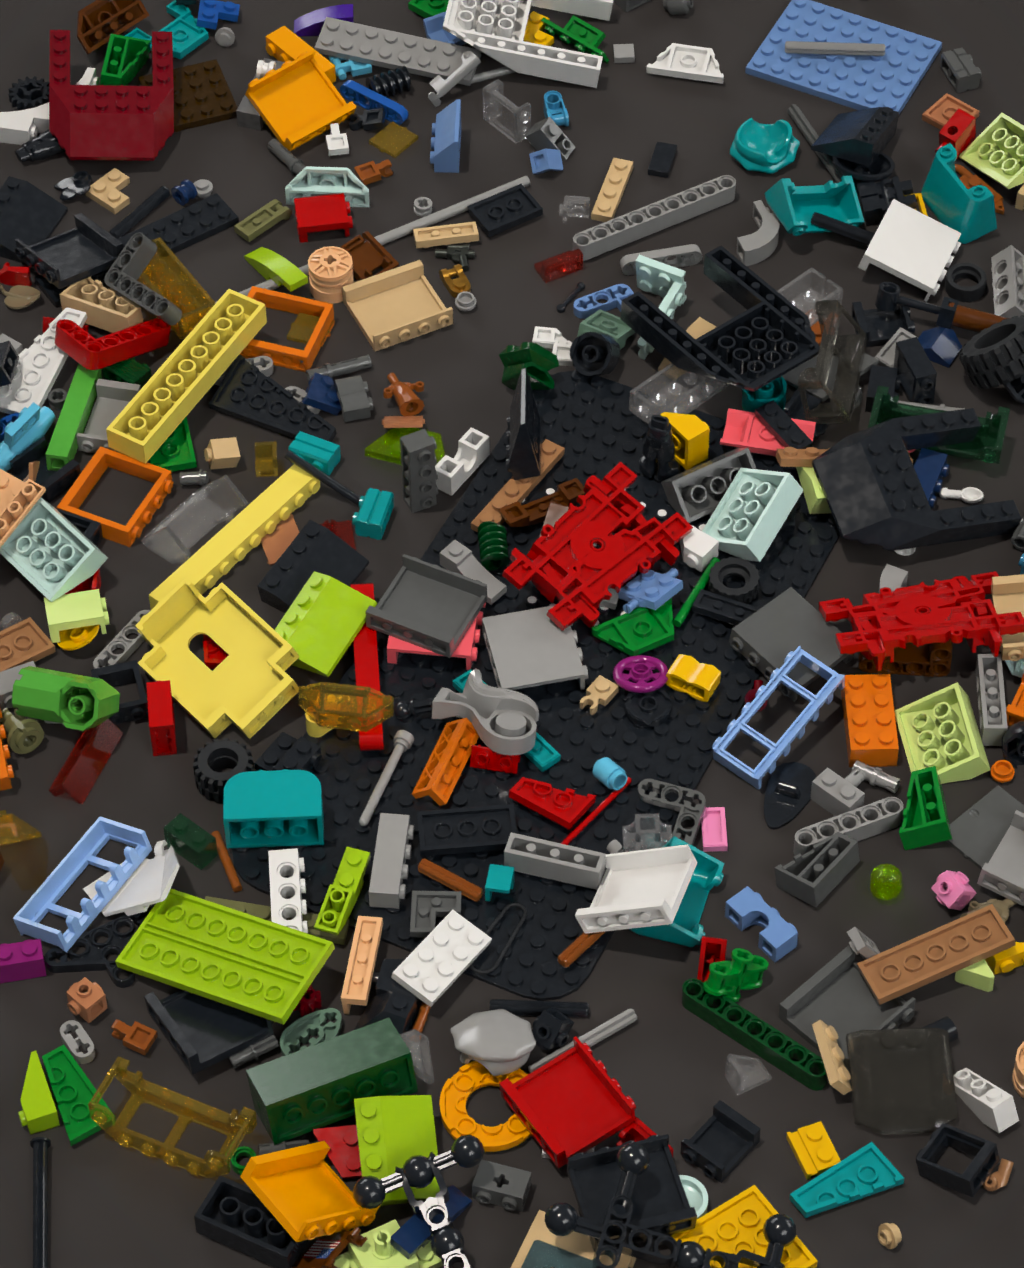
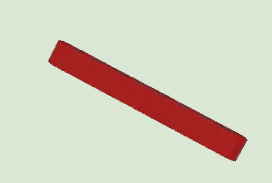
[350,583,384,751]

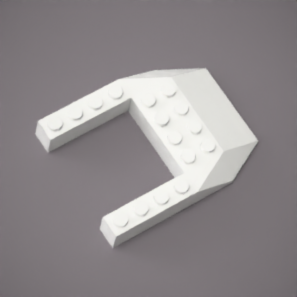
[443,0,613,88]

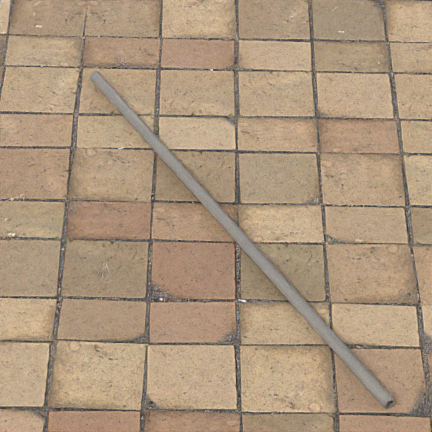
[170,176,530,332]

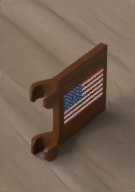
[292,1227,368,1268]

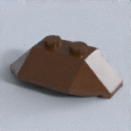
[77,0,149,54]

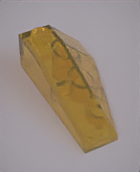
[0,810,42,846]

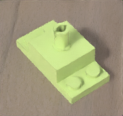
[333,1219,443,1268]

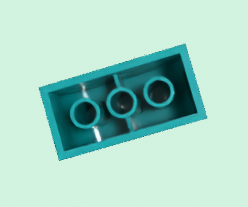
[223,769,324,848]

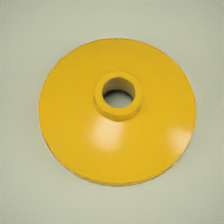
[57,625,99,651]

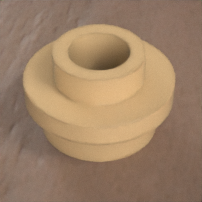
[878,1223,902,1249]

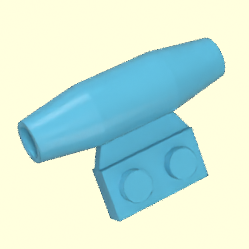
[0,402,56,472]

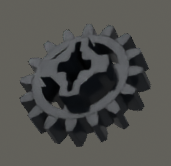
[8,76,49,111]

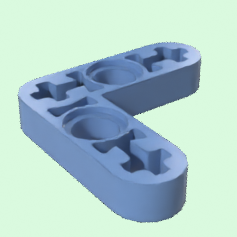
[573,284,634,319]

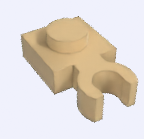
[580,675,619,715]

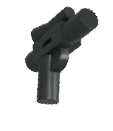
[435,243,475,272]

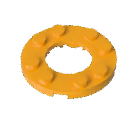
[439,1061,531,1152]

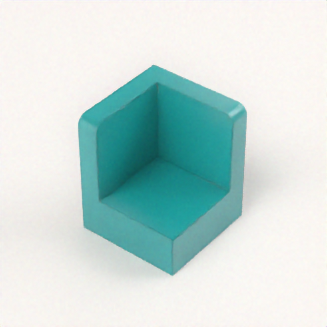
[485,864,515,901]

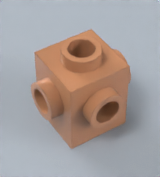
[66,977,108,1023]

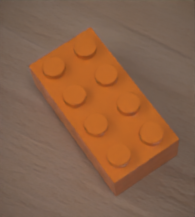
[841,674,899,767]

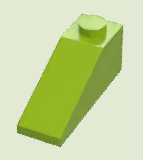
[18,1051,60,1135]

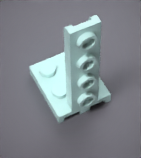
[635,254,687,360]

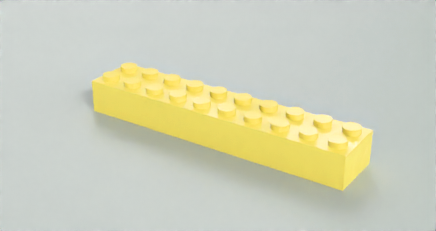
[106,289,267,464]

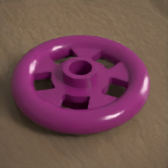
[613,655,668,693]

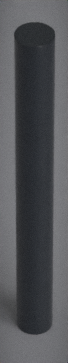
[284,450,360,506]

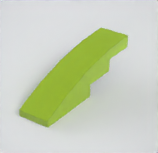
[244,247,308,292]

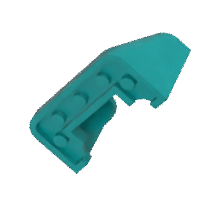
[921,143,997,244]
[764,176,865,236]
[629,836,724,947]

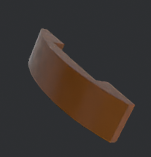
[499,478,586,527]

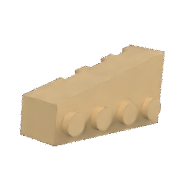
[59,276,143,333]

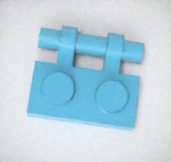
[328,56,372,80]

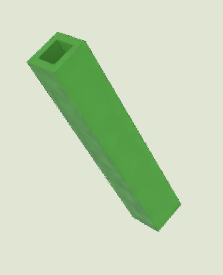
[46,364,102,471]

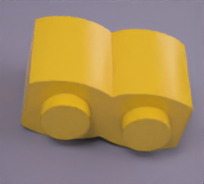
[666,654,721,702]

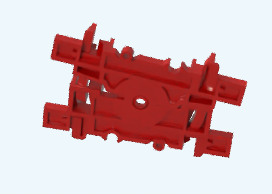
[502,462,693,631]

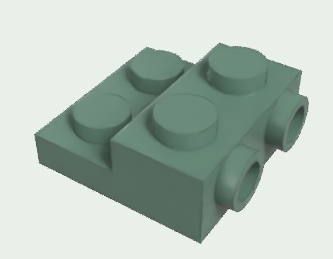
[577,309,636,350]

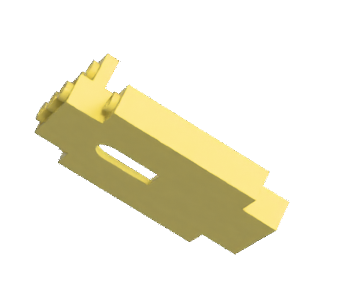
[135,577,301,739]

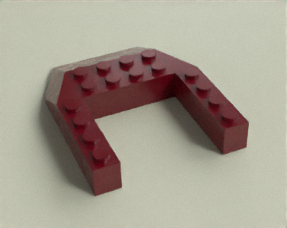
[49,30,174,161]

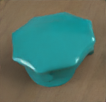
[730,118,800,174]

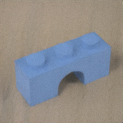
[725,886,798,962]

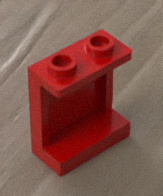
[294,193,353,243]

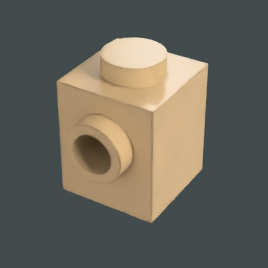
[204,437,241,469]

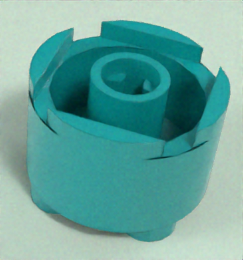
[742,376,787,412]

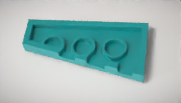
[789,1142,905,1218]

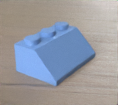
[430,99,461,173]

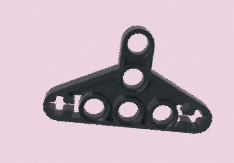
[45,907,152,988]

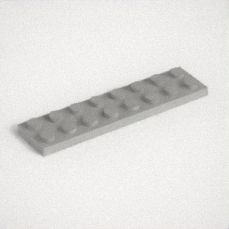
[315,17,481,86]

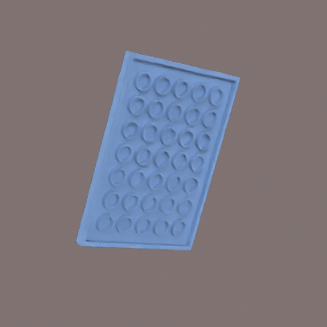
[745,0,942,115]

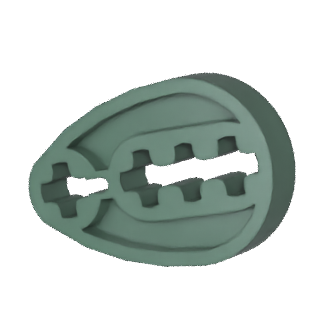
[280,1008,342,1057]

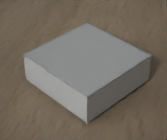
[613,44,635,63]

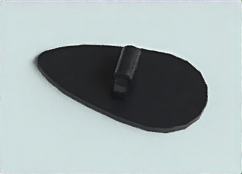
[764,762,816,830]

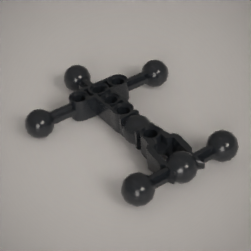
[353,1135,554,1268]
[545,1143,796,1268]

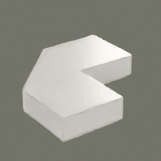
[532,326,573,366]

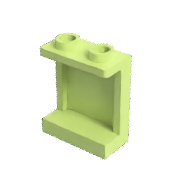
[44,589,110,643]

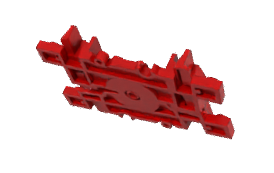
[819,571,1024,671]

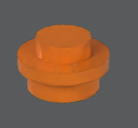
[990,760,1015,783]

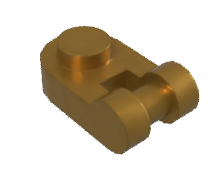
[439,264,471,298]

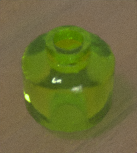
[870,864,902,900]

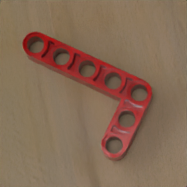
[54,318,171,370]

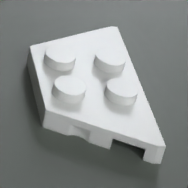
[646,43,724,84]

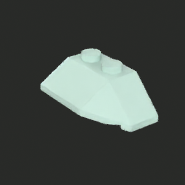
[285,166,370,208]

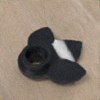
[54,171,92,201]

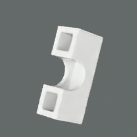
[435,427,490,496]

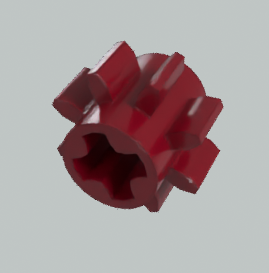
[293,985,322,1017]

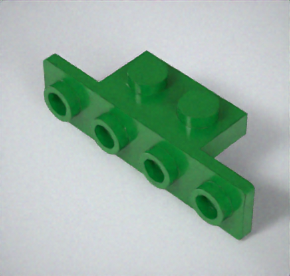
[541,15,609,64]

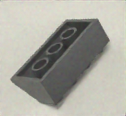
[661,447,756,523]

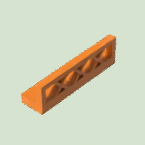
[412,718,479,806]

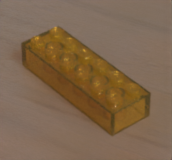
[137,237,216,340]

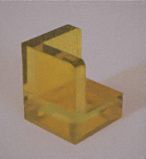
[254,442,278,477]

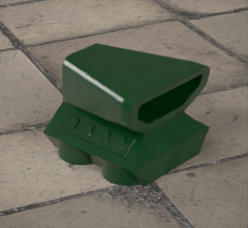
[499,342,559,390]

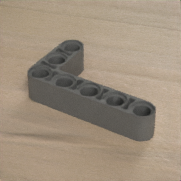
[104,232,182,326]

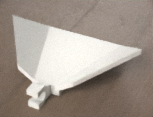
[83,840,180,917]

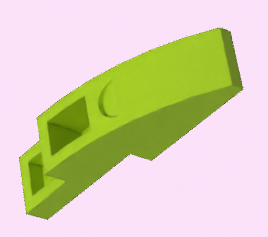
[314,847,371,935]

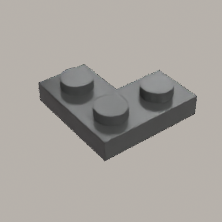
[410,891,462,937]

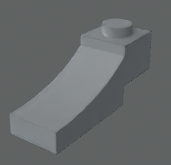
[439,540,507,605]

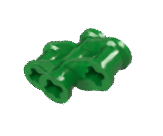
[703,948,769,1002]

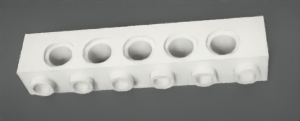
[268,848,308,934]

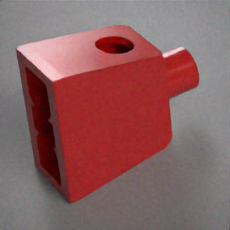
[935,109,976,159]

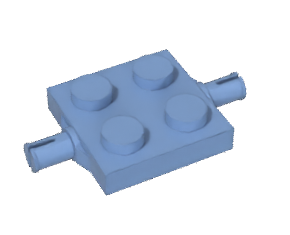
[618,568,683,614]

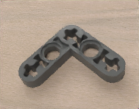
[638,779,706,846]

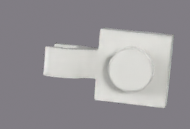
[326,123,349,156]

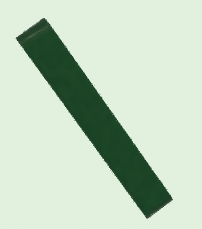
[682,978,828,1091]

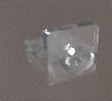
[559,195,590,225]

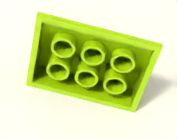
[275,571,378,677]
[354,1095,440,1206]

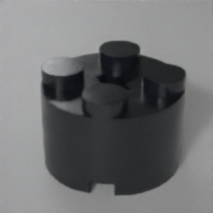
[570,332,620,376]

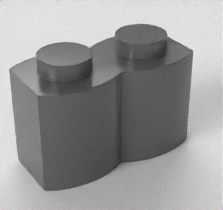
[335,375,374,422]

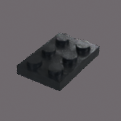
[467,184,543,237]

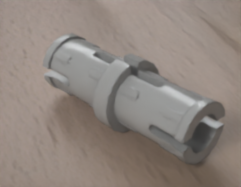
[852,760,901,793]

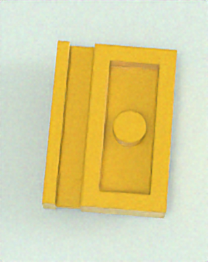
[786,1121,841,1180]

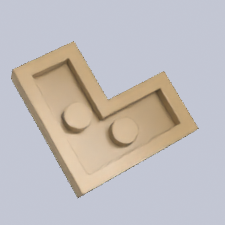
[86,168,130,214]

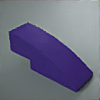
[294,4,354,36]

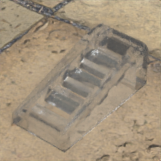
[400,1029,434,1084]

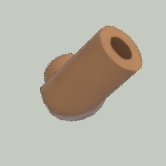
[983,1159,1014,1191]

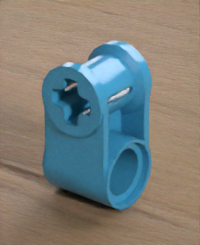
[544,91,569,127]

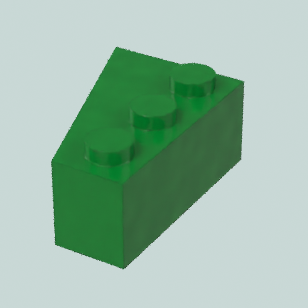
[100,34,151,86]
[899,766,952,851]

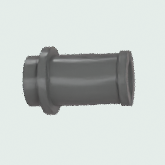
[179,469,208,487]

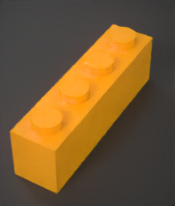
[265,26,336,83]

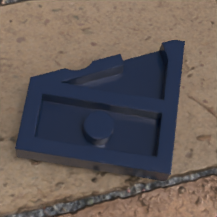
[302,373,342,415]

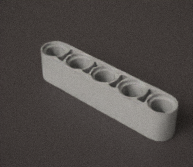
[793,797,904,856]

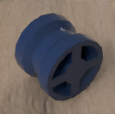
[171,179,198,206]

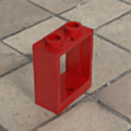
[146,680,177,756]

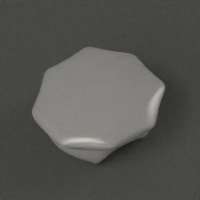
[451,1009,536,1076]

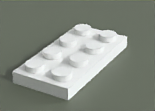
[391,910,492,1007]

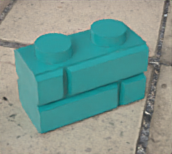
[288,431,341,476]
[352,488,394,540]

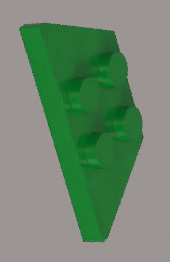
[592,598,674,656]

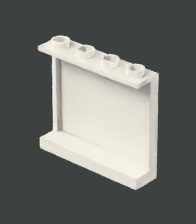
[858,199,961,302]
[575,844,698,934]

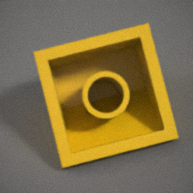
[660,412,710,470]

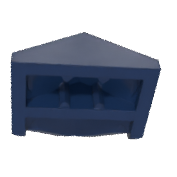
[918,326,962,368]

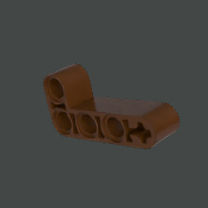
[858,639,952,677]

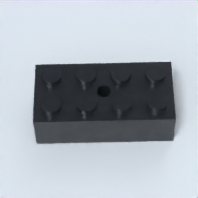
[194,1175,309,1268]

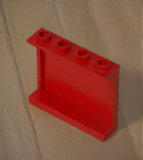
[499,1036,636,1169]

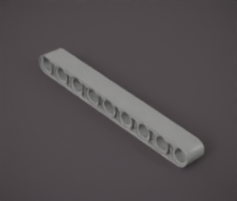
[572,175,736,261]

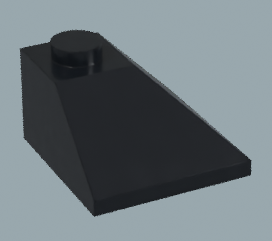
[354,991,417,1041]

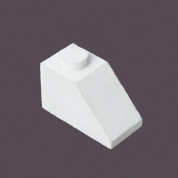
[679,525,719,572]

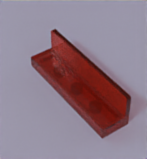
[49,719,123,804]

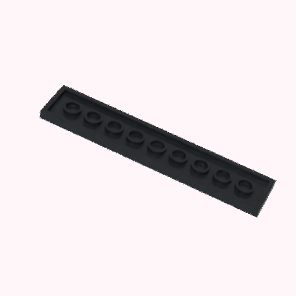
[34,193,239,308]

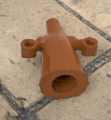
[383,373,424,416]

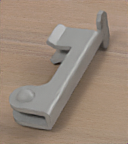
[428,51,481,107]

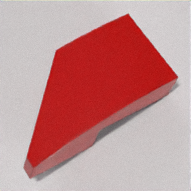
[0,262,32,287]

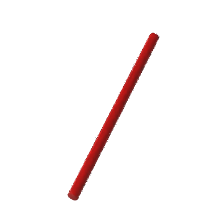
[561,777,632,845]

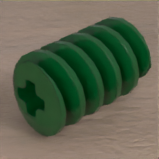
[477,521,509,571]

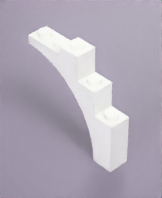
[0,67,100,145]

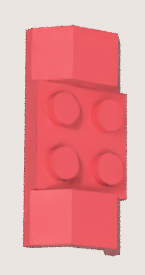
[720,408,816,456]

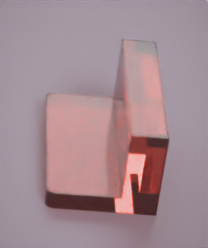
[534,249,583,283]

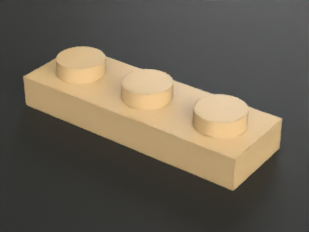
[413,221,479,248]
[812,1020,852,1095]

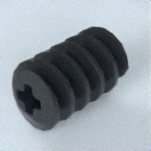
[366,66,411,98]

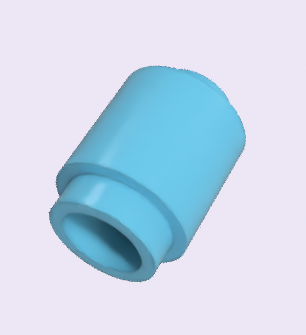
[592,757,627,790]

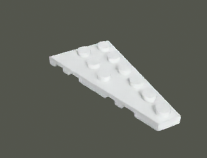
[0,307,88,414]

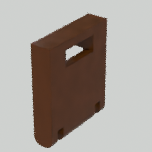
[340,231,399,281]

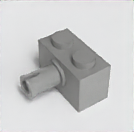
[811,767,867,816]

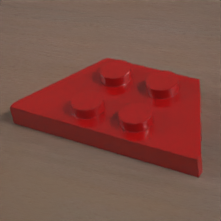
[313,1125,362,1180]

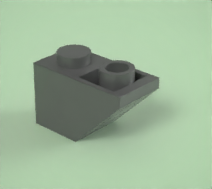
[525,117,575,161]

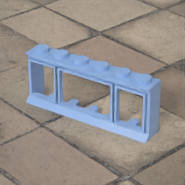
[712,646,845,790]
[13,816,153,953]

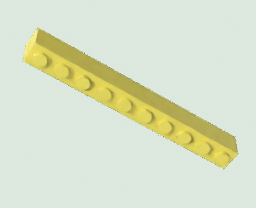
[149,464,320,610]

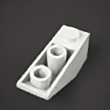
[946,1068,1019,1133]

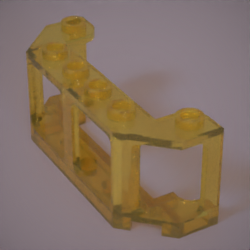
[88,1056,257,1178]

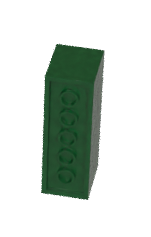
[246,1018,418,1145]

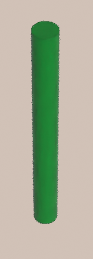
[673,557,720,627]

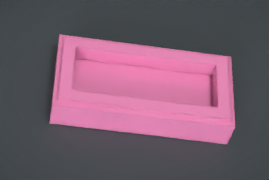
[701,807,728,852]

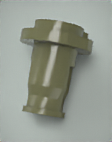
[0,708,44,754]

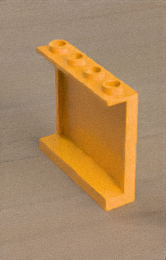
[245,49,357,151]
[240,1141,380,1243]

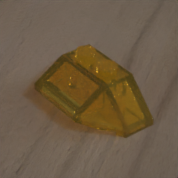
[299,682,394,732]

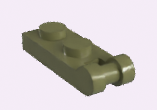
[234,199,292,242]

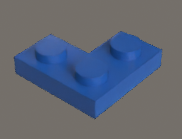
[196,0,240,30]

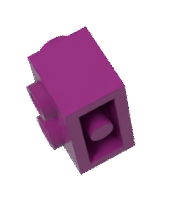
[0,939,47,984]

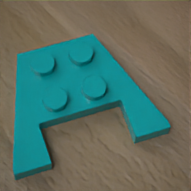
[125,0,209,59]

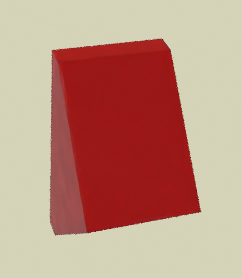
[697,936,727,982]

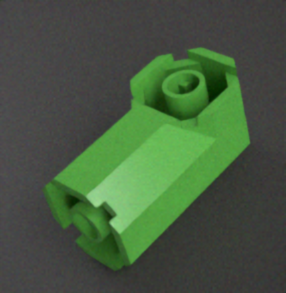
[12,666,120,731]

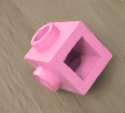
[931,870,976,911]

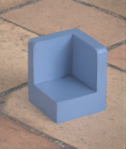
[529,148,563,175]

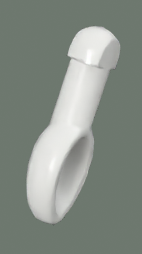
[939,487,984,504]

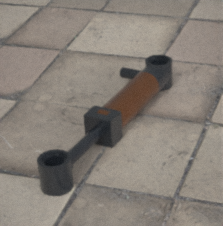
[875,282,1009,333]

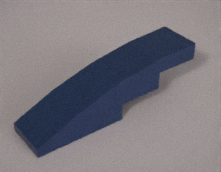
[391,1185,472,1259]

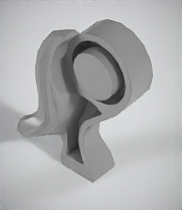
[432,668,539,756]

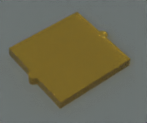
[369,121,418,158]
[287,313,335,347]

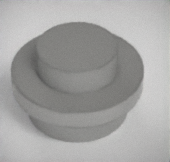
[215,27,235,47]
[193,179,213,198]
[455,291,476,311]

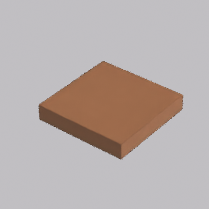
[922,93,980,130]

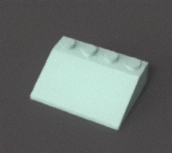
[702,468,803,562]
[0,498,108,602]

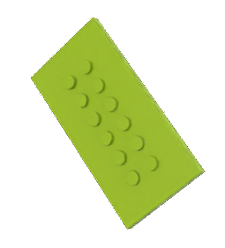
[115,889,335,1025]

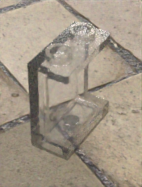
[483,79,531,144]

